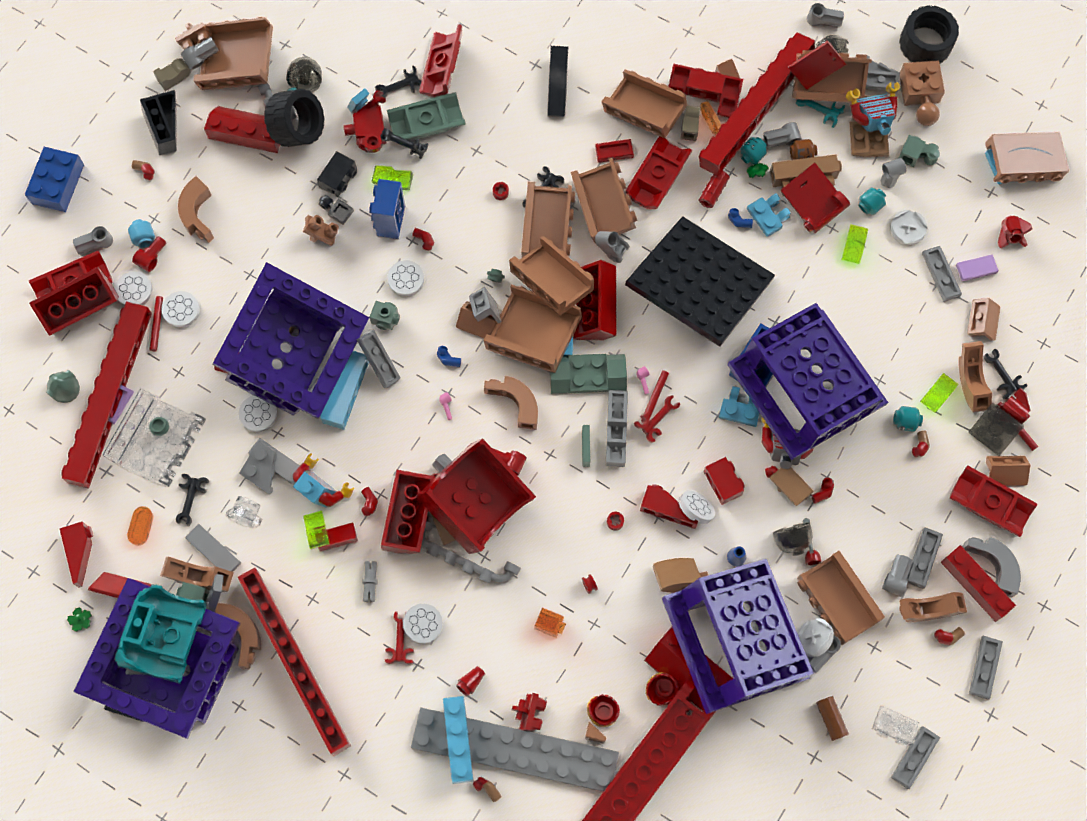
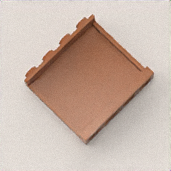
[193,17,273,90]
[484,285,582,373]

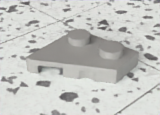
[866,55,900,92]
[239,441,277,494]

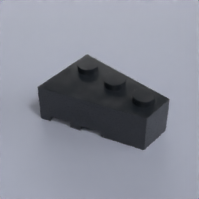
[140,90,177,156]

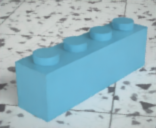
[320,351,369,430]
[443,696,474,784]

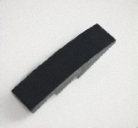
[547,46,569,117]

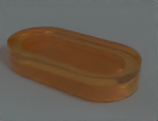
[700,101,721,135]
[127,506,154,546]

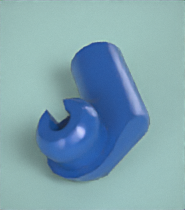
[728,208,753,228]
[437,345,461,367]

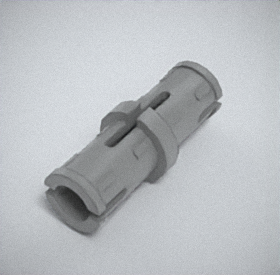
[362,561,378,602]

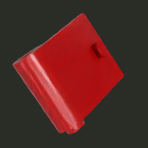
[780,162,850,233]

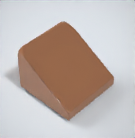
[715,58,740,78]
[585,722,606,744]

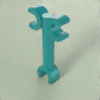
[795,99,845,128]

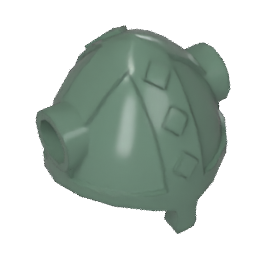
[46,370,80,403]

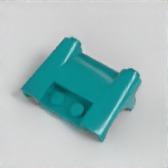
[115,585,207,684]

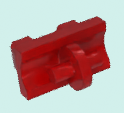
[511,693,547,731]

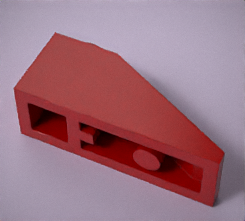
[640,484,698,529]
[59,521,93,588]

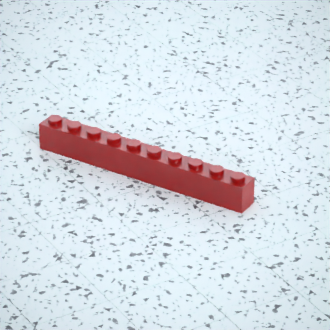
[698,32,815,176]
[61,301,152,489]
[238,567,351,756]

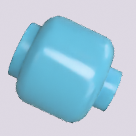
[128,219,155,248]

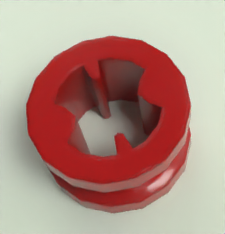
[493,182,509,200]
[606,511,624,531]
[581,574,598,594]

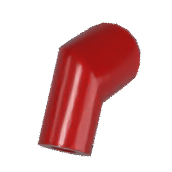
[412,228,434,251]
[811,477,834,504]
[361,487,378,516]

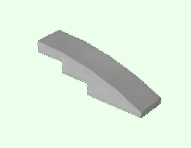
[606,390,628,467]

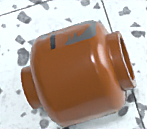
[790,139,818,160]

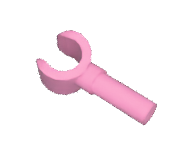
[636,366,649,394]
[439,392,452,420]

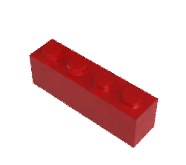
[940,545,1016,622]

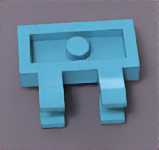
[747,193,791,237]
[719,386,760,427]

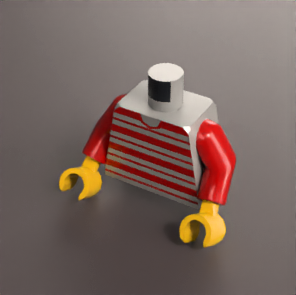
[761,417,814,469]

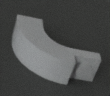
[963,537,1021,597]

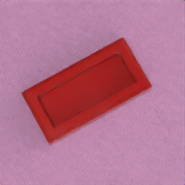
[595,139,634,163]

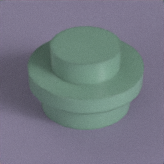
[487,269,505,283]
[149,417,169,436]

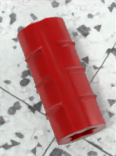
[698,171,730,208]

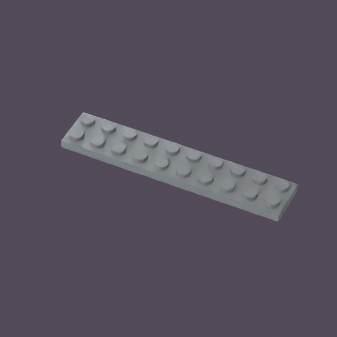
[411,707,619,792]

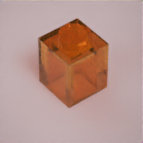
[534,607,566,638]

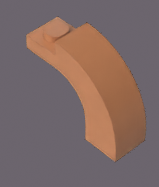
[178,176,214,243]
[959,341,992,412]
[484,376,538,430]
[160,556,234,592]
[899,592,967,622]
[215,603,261,669]

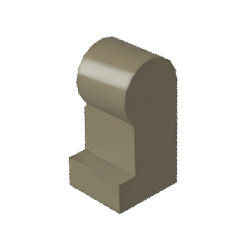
[153,58,191,92]
[680,106,700,141]

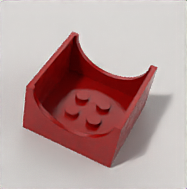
[415,438,536,554]

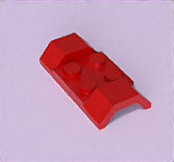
[419,24,463,97]
[625,136,692,210]
[28,250,113,298]
[949,465,1038,537]

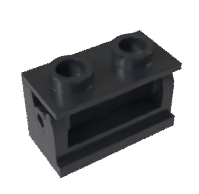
[317,151,357,197]

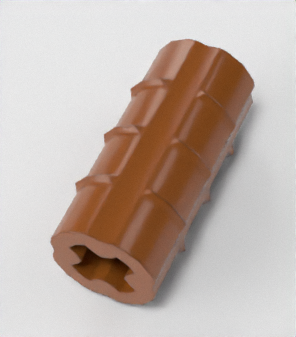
[816,696,849,741]

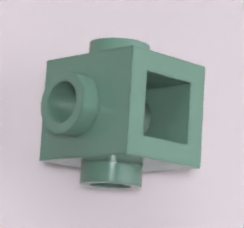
[369,301,400,330]

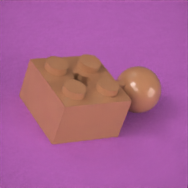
[900,61,945,126]

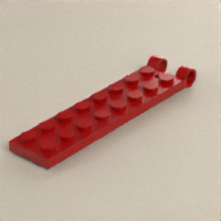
[582,679,716,821]

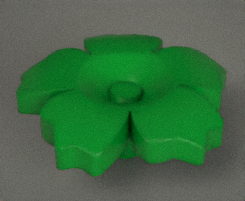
[746,163,769,178]
[67,607,92,632]

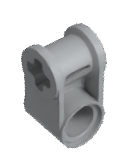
[595,231,630,263]

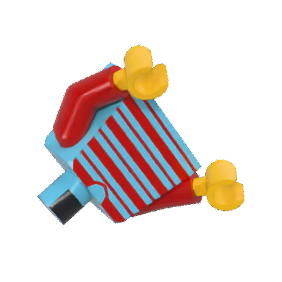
[846,82,900,135]
[292,453,354,508]

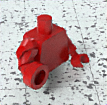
[343,90,387,153]

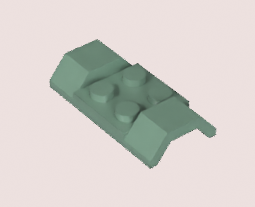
[386,92,466,140]
[550,354,627,394]

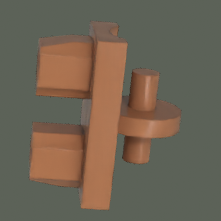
[175,23,213,50]
[303,215,338,246]

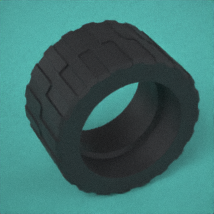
[899,5,959,64]
[264,89,325,147]

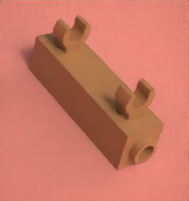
[769,154,842,196]

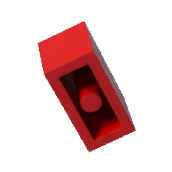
[703,457,745,505]

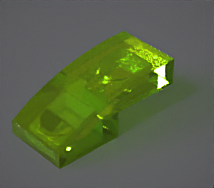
[371,165,414,191]
[841,224,868,264]
[920,373,959,413]
[303,510,330,550]

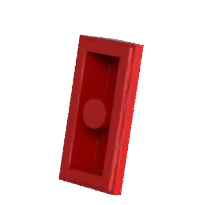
[315,522,358,552]

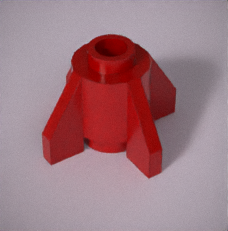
[998,216,1033,249]
[992,388,1031,424]

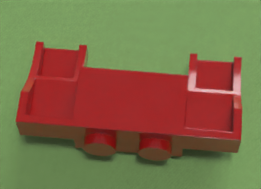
[668,63,744,118]

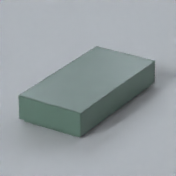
[582,425,591,467]

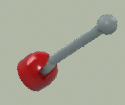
[803,518,822,565]

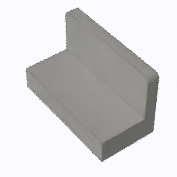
[469,286,502,324]

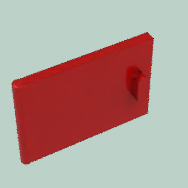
[788,41,846,90]
[88,572,152,598]

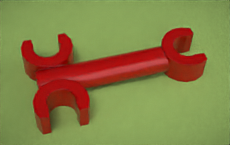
[634,395,680,443]
[385,611,414,664]

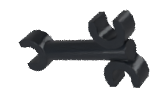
[375,65,422,98]
[380,128,429,159]
[522,166,565,207]
[983,349,1028,399]
[176,473,210,526]

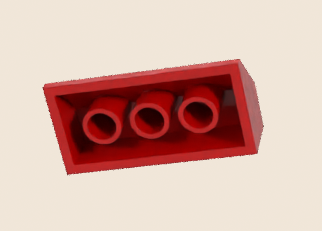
[204,106,280,154]
[573,260,616,340]
[29,267,119,336]
[381,469,435,554]
[644,626,734,711]

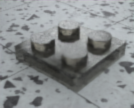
[968,402,1024,456]

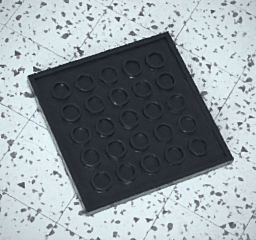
[625,216,775,347]

